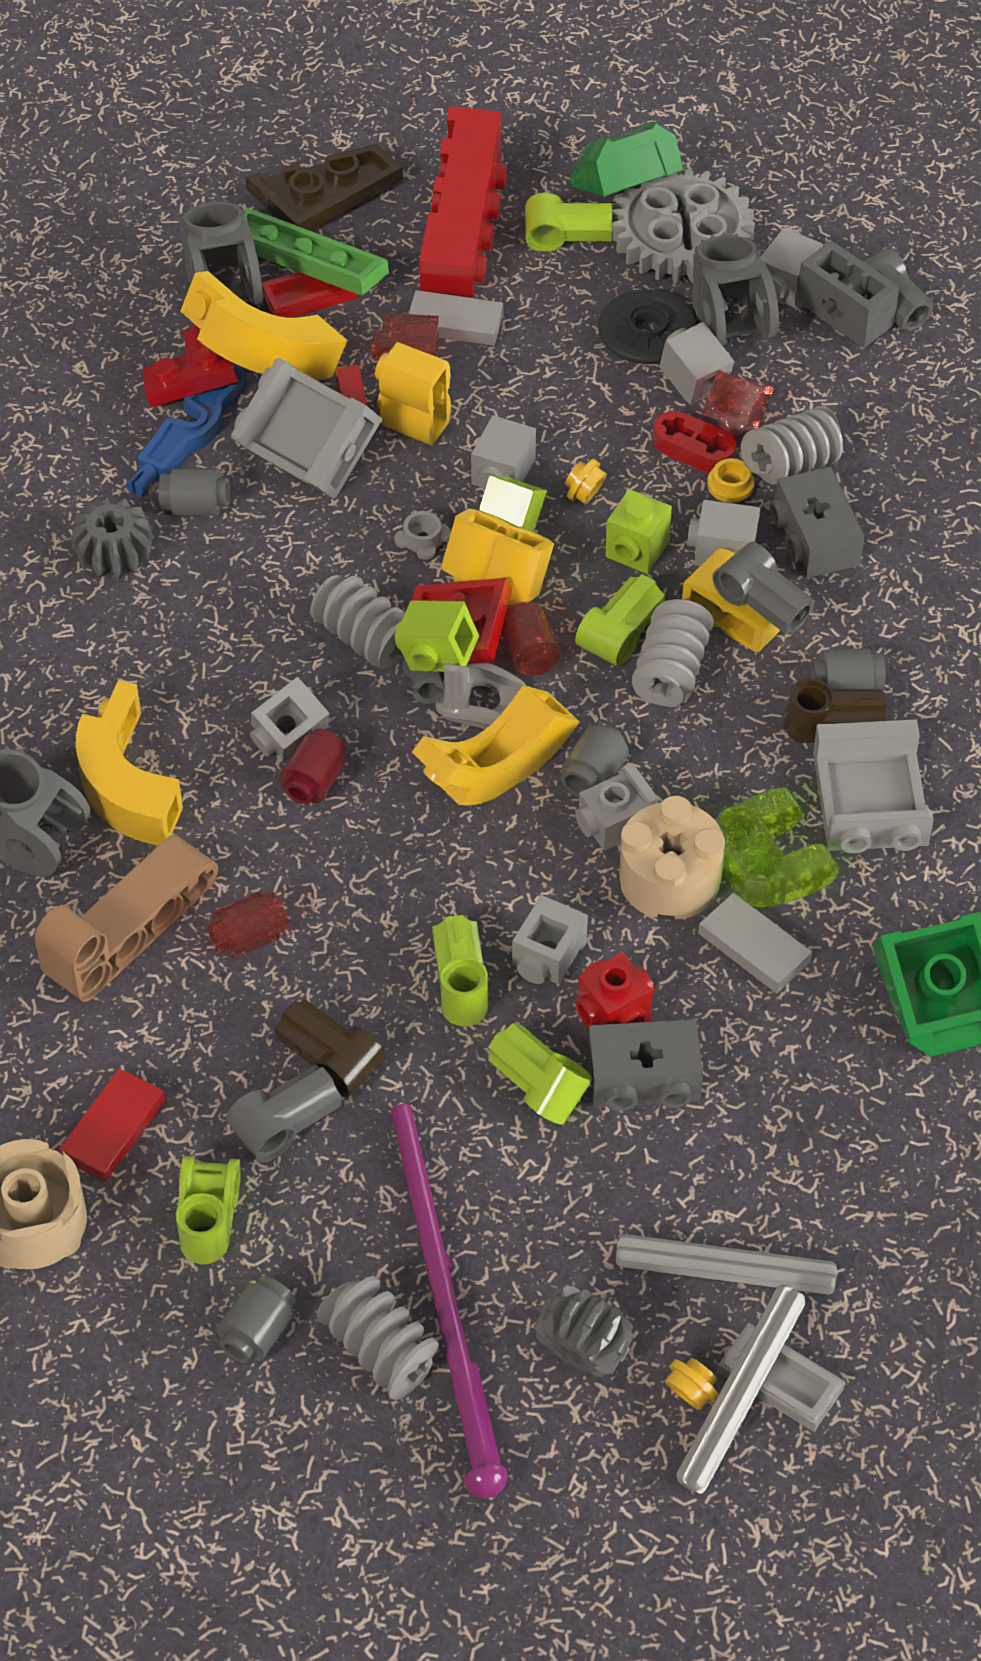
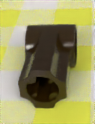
[783,678,887,743]
[275,999,386,1098]

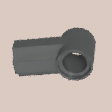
[862,248,934,332]
[712,542,815,634]
[226,1065,342,1163]

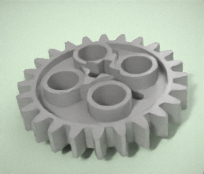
[612,168,755,283]

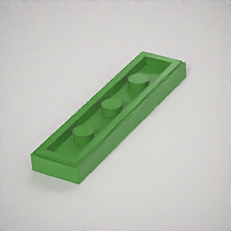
[245,208,389,296]

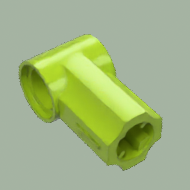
[525,192,612,251]
[575,574,665,667]
[432,915,488,1026]
[488,1023,593,1125]

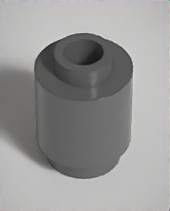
[159,468,230,516]
[811,648,886,692]
[561,725,629,798]
[216,1276,296,1363]

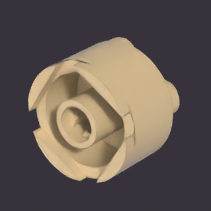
[619,796,725,919]
[0,1139,87,1269]

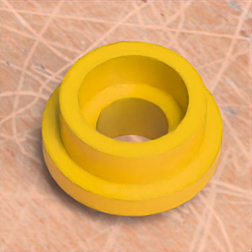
[707,458,755,503]
[565,459,607,505]
[665,1358,719,1410]

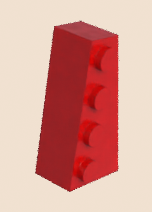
[419,106,508,298]

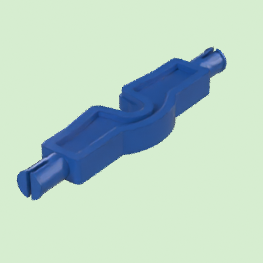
[126,364,249,497]

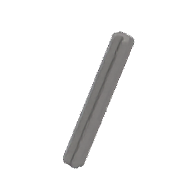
[616,1234,837,1295]
[677,1285,805,1494]

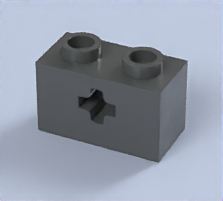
[797,240,899,348]
[770,467,865,578]
[588,1019,703,1111]

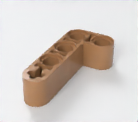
[35,835,218,1002]

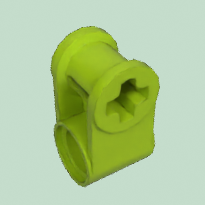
[176,1156,241,1265]

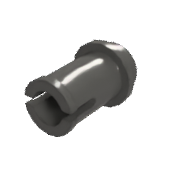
[402,658,444,704]

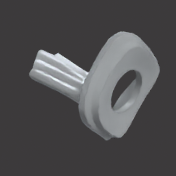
[435,663,526,729]

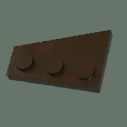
[245,144,403,231]

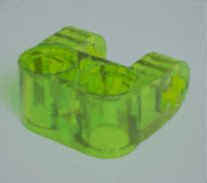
[716,787,839,910]

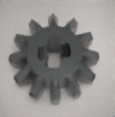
[71,497,153,579]
[534,1286,634,1377]

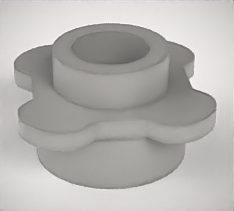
[394,511,451,560]

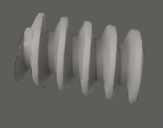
[741,405,843,485]
[310,575,405,670]
[632,599,714,707]
[317,1276,439,1400]

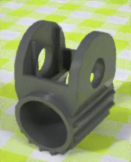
[180,200,263,304]
[693,233,779,346]
[0,746,90,877]

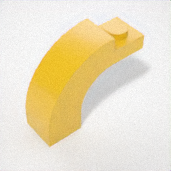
[180,271,347,381]
[76,680,183,846]
[412,685,580,806]

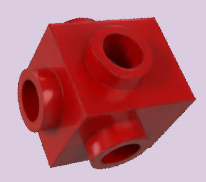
[575,952,654,1028]

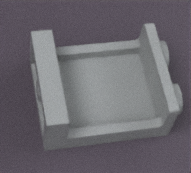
[231,357,382,499]
[813,719,933,853]

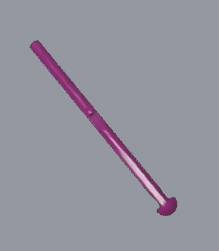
[391,1104,508,1499]

